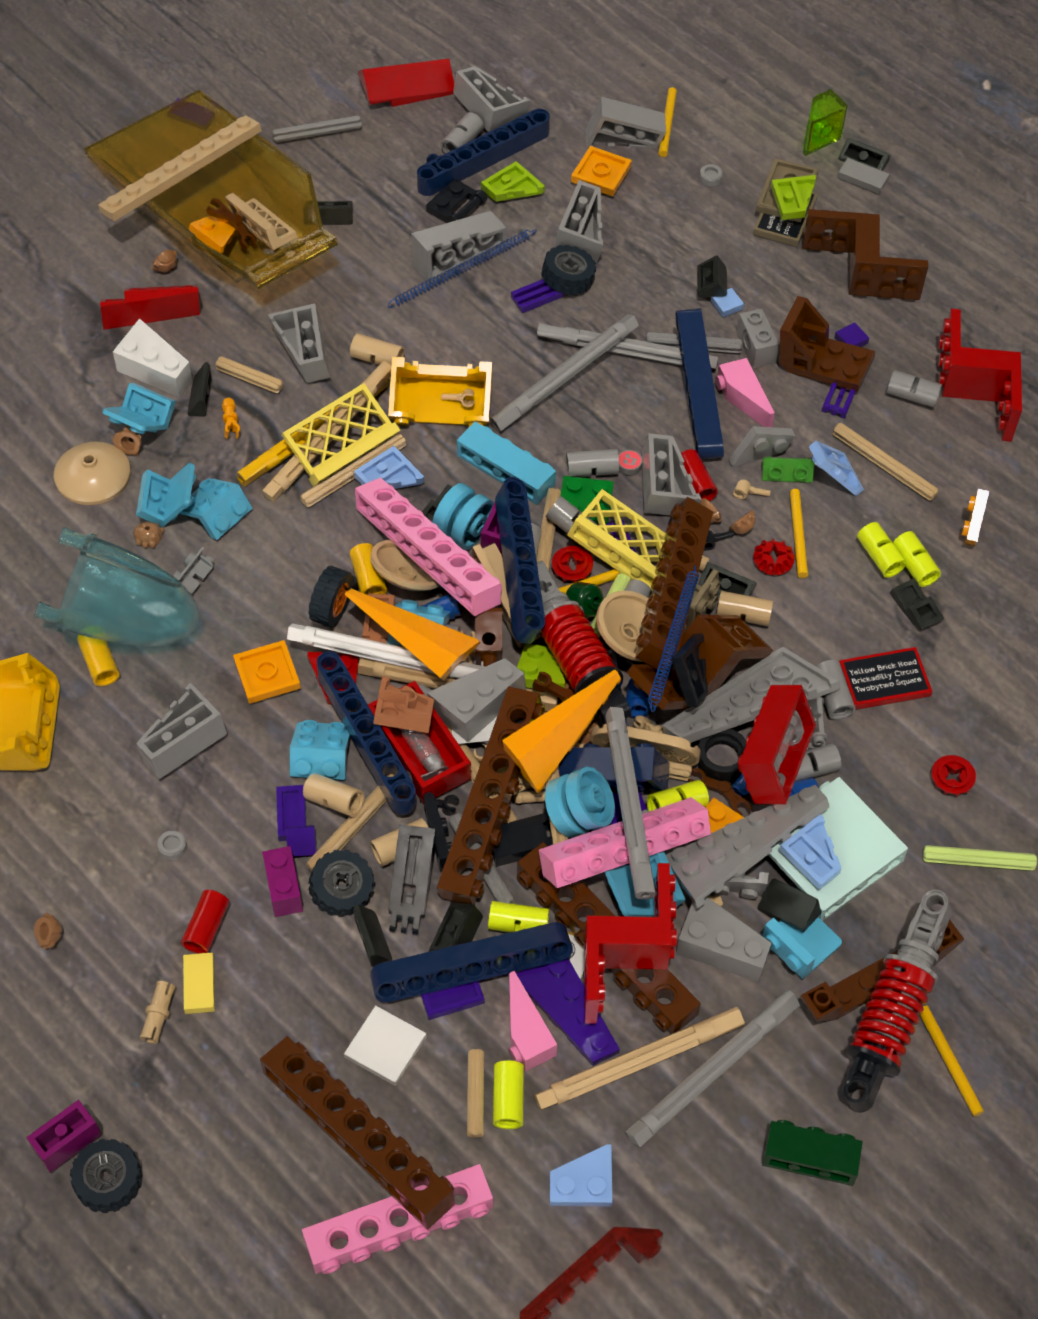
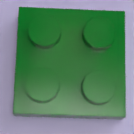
[560,476,614,525]

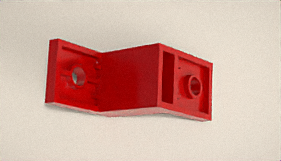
[938,309,1022,442]
[585,863,677,1024]

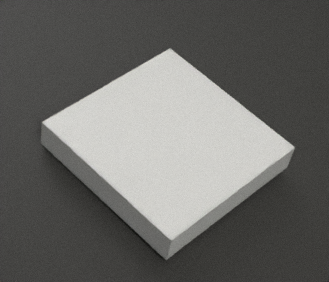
[344,1005,427,1086]

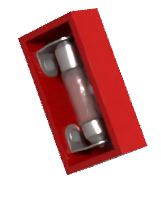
[368,681,471,804]
[738,685,816,805]

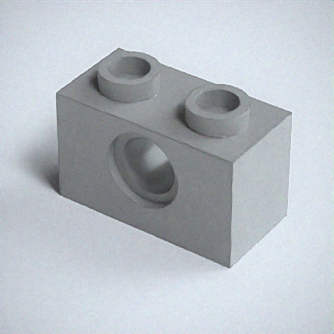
[736,309,779,369]

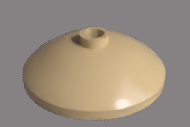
[54,442,131,505]
[370,540,441,591]
[596,591,649,662]

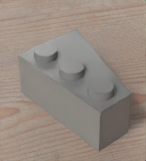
[453,66,531,132]
[585,97,666,148]
[553,180,603,263]
[268,303,330,383]
[641,433,702,515]
[427,658,526,742]
[136,683,227,779]
[676,896,771,982]

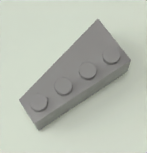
[411,211,507,284]

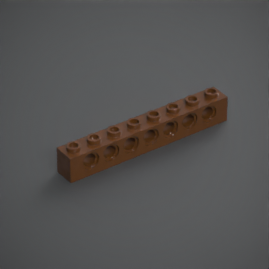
[635,496,713,672]
[437,686,545,904]
[517,842,701,1034]
[260,1036,455,1230]

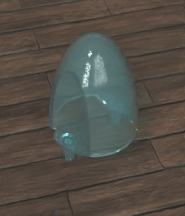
[34,527,200,647]

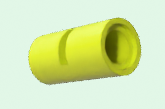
[857,522,906,578]
[893,531,941,587]
[646,780,709,812]
[488,901,550,933]
[493,1060,524,1129]

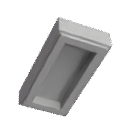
[837,158,890,194]

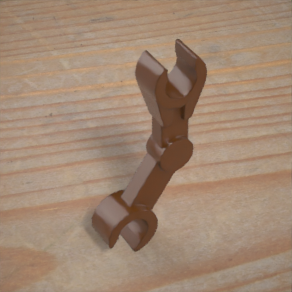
[206,198,257,251]
[532,672,574,702]
[688,768,752,816]

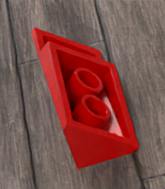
[358,59,455,107]
[100,285,200,330]

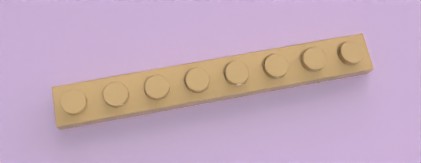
[98,115,262,221]

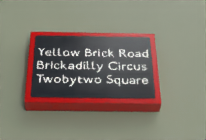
[839,647,933,710]

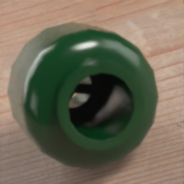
[566,582,604,618]

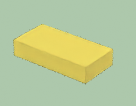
[183,953,215,1014]

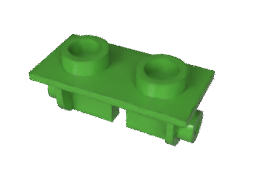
[762,456,815,483]

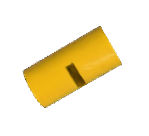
[349,543,387,595]
[77,628,120,686]

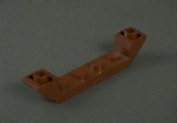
[800,920,964,1021]

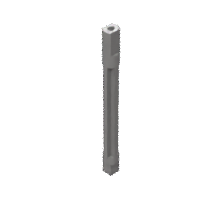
[490,314,639,432]
[537,323,719,370]
[606,707,656,899]
[625,990,800,1147]

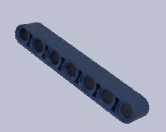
[417,109,550,196]
[675,308,724,460]
[495,477,545,644]
[317,651,416,815]
[370,922,573,1002]

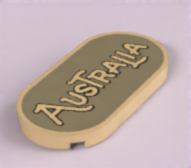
[590,724,701,766]

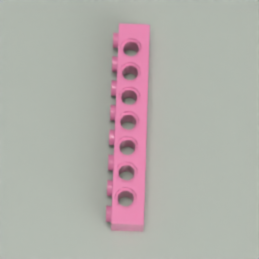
[355,477,502,616]

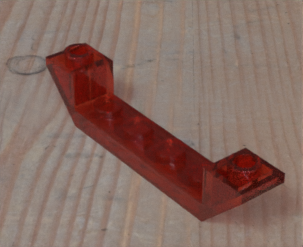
[520,1227,663,1319]

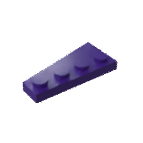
[516,958,620,1066]

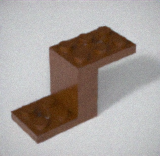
[802,209,928,300]
[627,615,773,710]

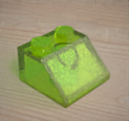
[803,89,848,156]

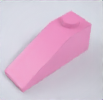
[715,358,775,427]
[509,971,557,1072]

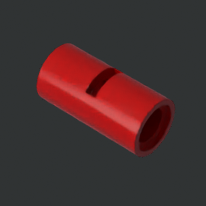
[681,449,718,501]
[180,890,230,954]

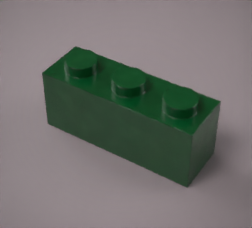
[762,1120,863,1186]

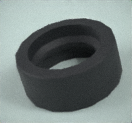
[697,729,746,782]

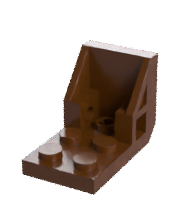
[779,296,875,392]

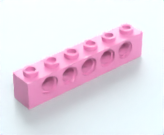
[539,797,711,888]
[302,1164,493,1274]

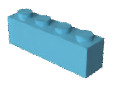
[457,421,556,505]

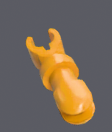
[222,398,240,439]

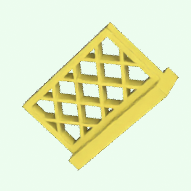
[282,383,400,487]
[567,489,668,592]

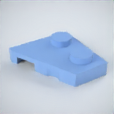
[809,441,864,496]
[354,446,424,489]
[779,814,842,890]
[550,1144,612,1206]

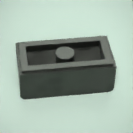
[838,137,890,171]
[305,201,353,225]
[697,255,727,297]
[187,362,212,417]
[698,562,757,596]
[758,878,821,932]
[428,902,483,952]
[353,904,392,967]

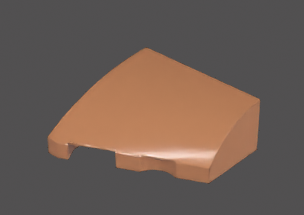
[373,676,434,733]

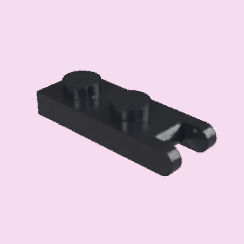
[424,792,452,872]

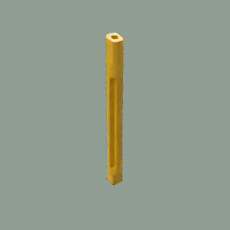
[237,380,389,487]

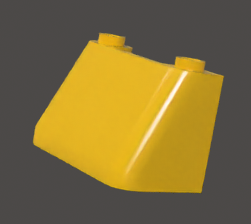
[388,357,493,427]
[0,653,60,771]

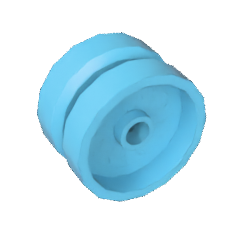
[432,483,494,550]
[545,766,615,838]

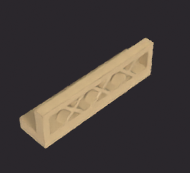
[225,193,297,250]
[471,543,542,648]

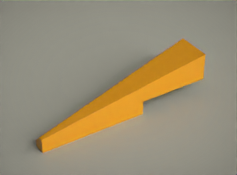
[345,589,480,680]
[502,670,621,793]

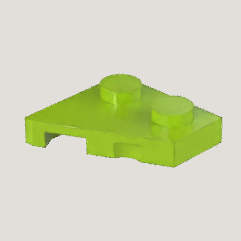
[481,161,545,202]
[771,175,816,220]
[517,644,565,688]

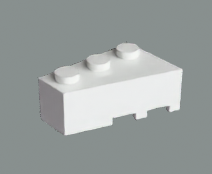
[113,319,193,398]

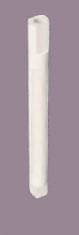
[287,623,484,678]

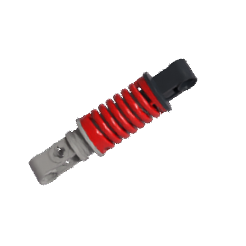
[537,560,631,724]
[842,890,952,1112]

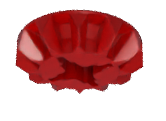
[753,538,795,575]
[552,546,593,583]
[931,755,976,797]

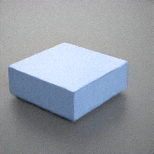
[711,288,744,317]

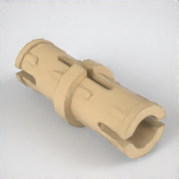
[139,981,175,1044]

